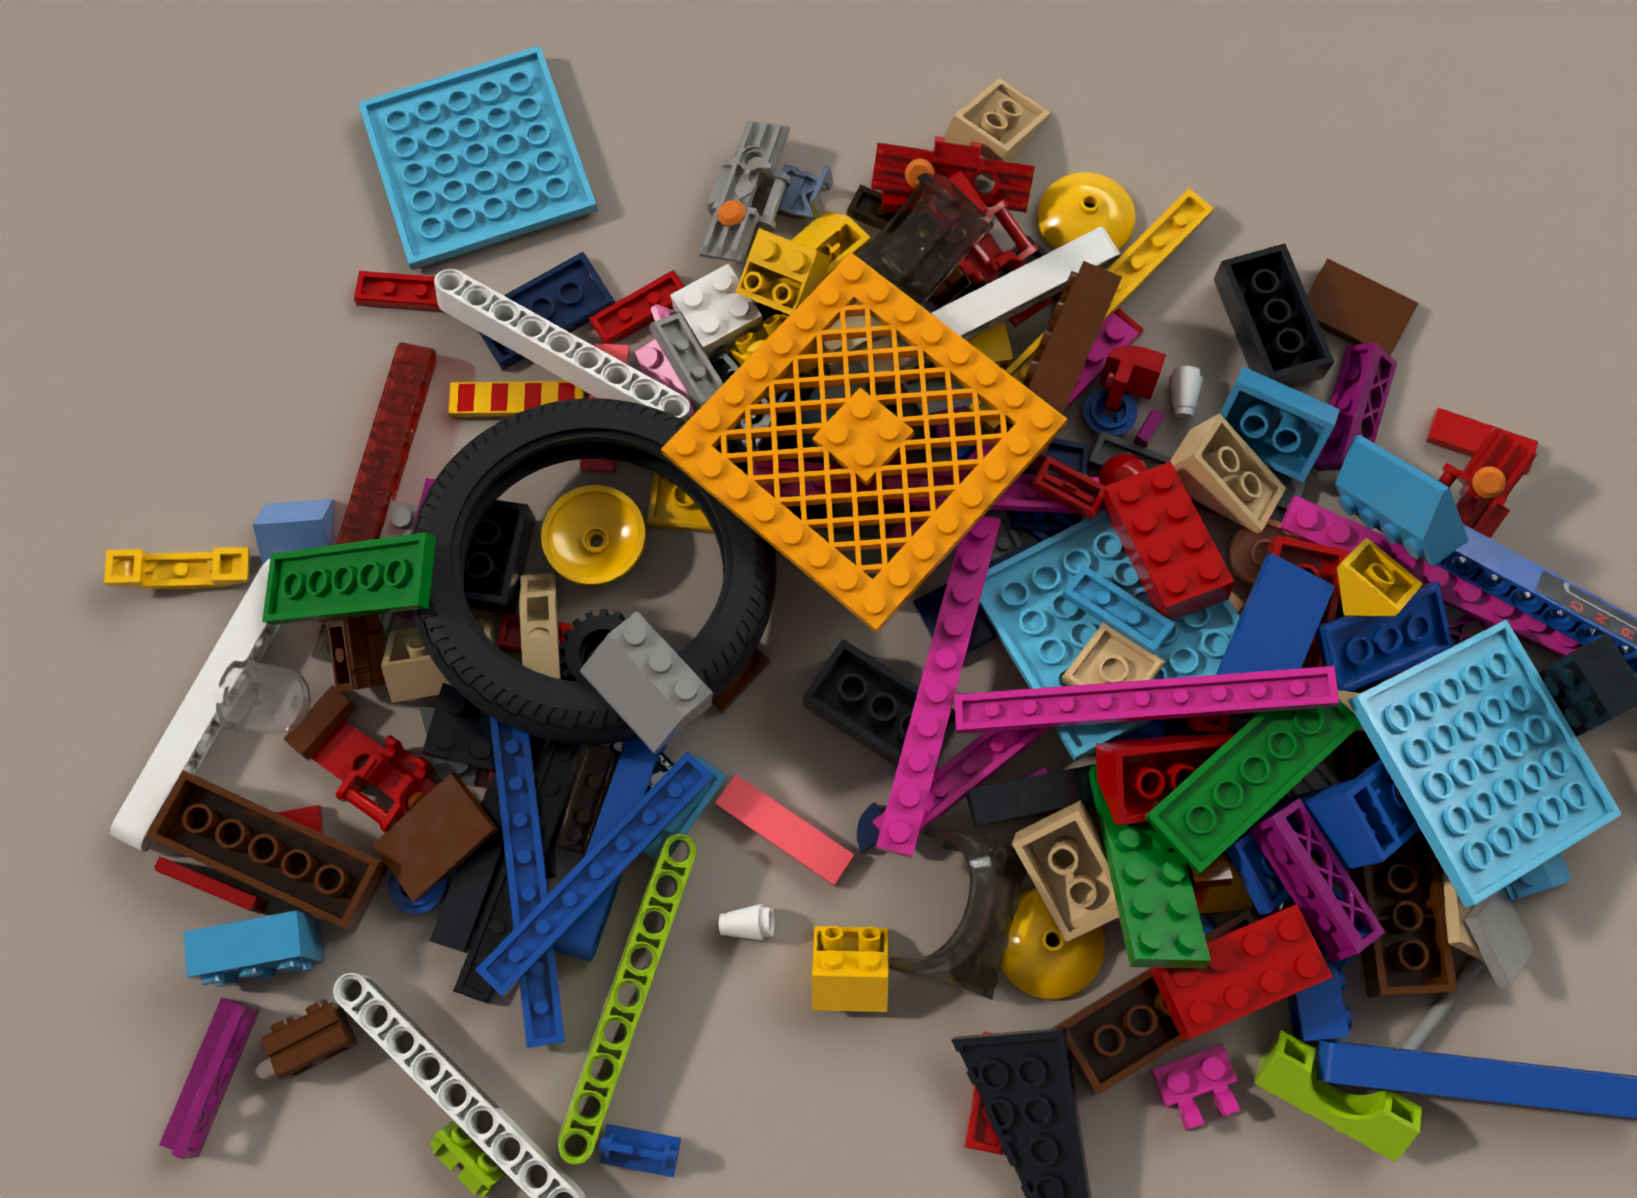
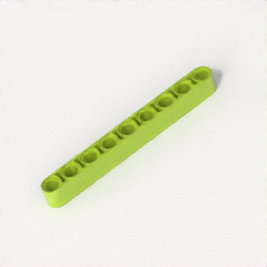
[557,834,697,1165]

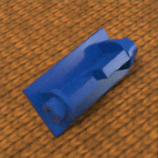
[599,1124,681,1178]

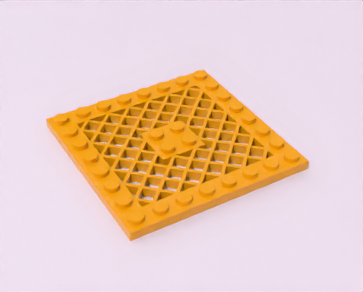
[661,252,1067,633]

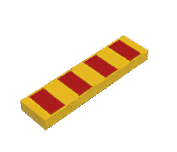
[449,381,585,418]

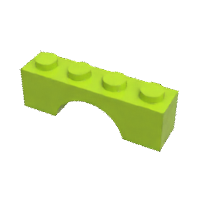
[1254,1030,1422,1162]

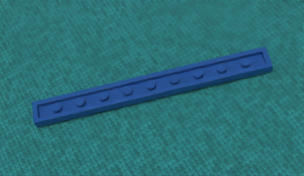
[490,716,565,1048]

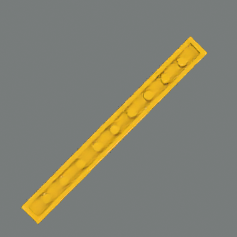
[967,188,1214,433]

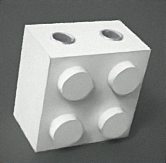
[670,263,763,359]

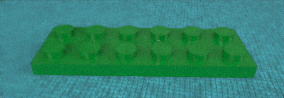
[262,532,436,625]
[1144,699,1361,875]
[1088,765,1211,969]

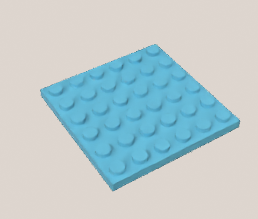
[358,46,598,270]
[979,510,1240,762]
[1348,619,1622,908]

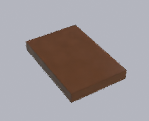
[1307,258,1418,356]
[372,773,499,902]

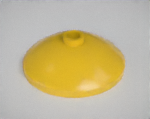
[1037,172,1136,251]
[541,485,646,586]
[994,888,1105,1000]

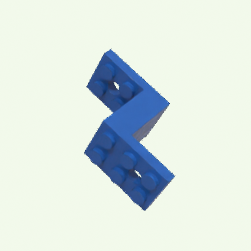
[1225,759,1420,915]

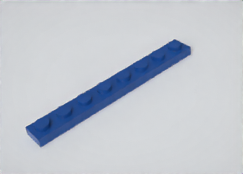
[475,751,714,997]

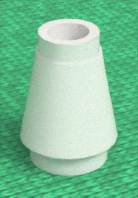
[1169,366,1203,418]
[719,904,775,941]

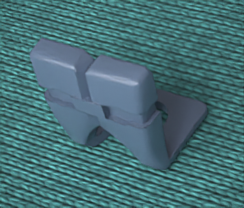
[777,164,833,220]

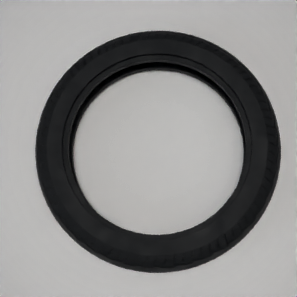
[411,398,777,744]

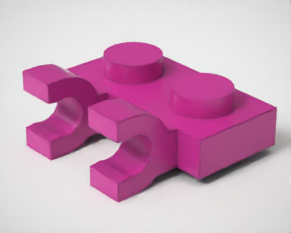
[1150,1044,1240,1130]

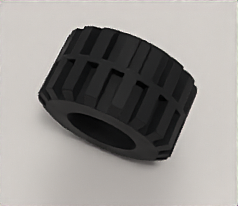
[559,609,626,683]

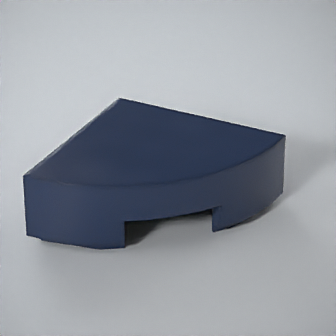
[857,802,882,853]

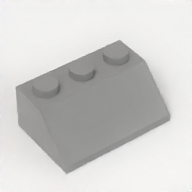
[580,611,713,754]

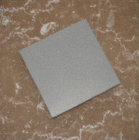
[1464,887,1535,988]

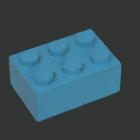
[1220,367,1340,483]
[184,910,324,987]

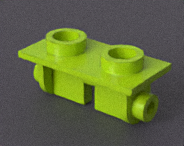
[429,1120,507,1198]

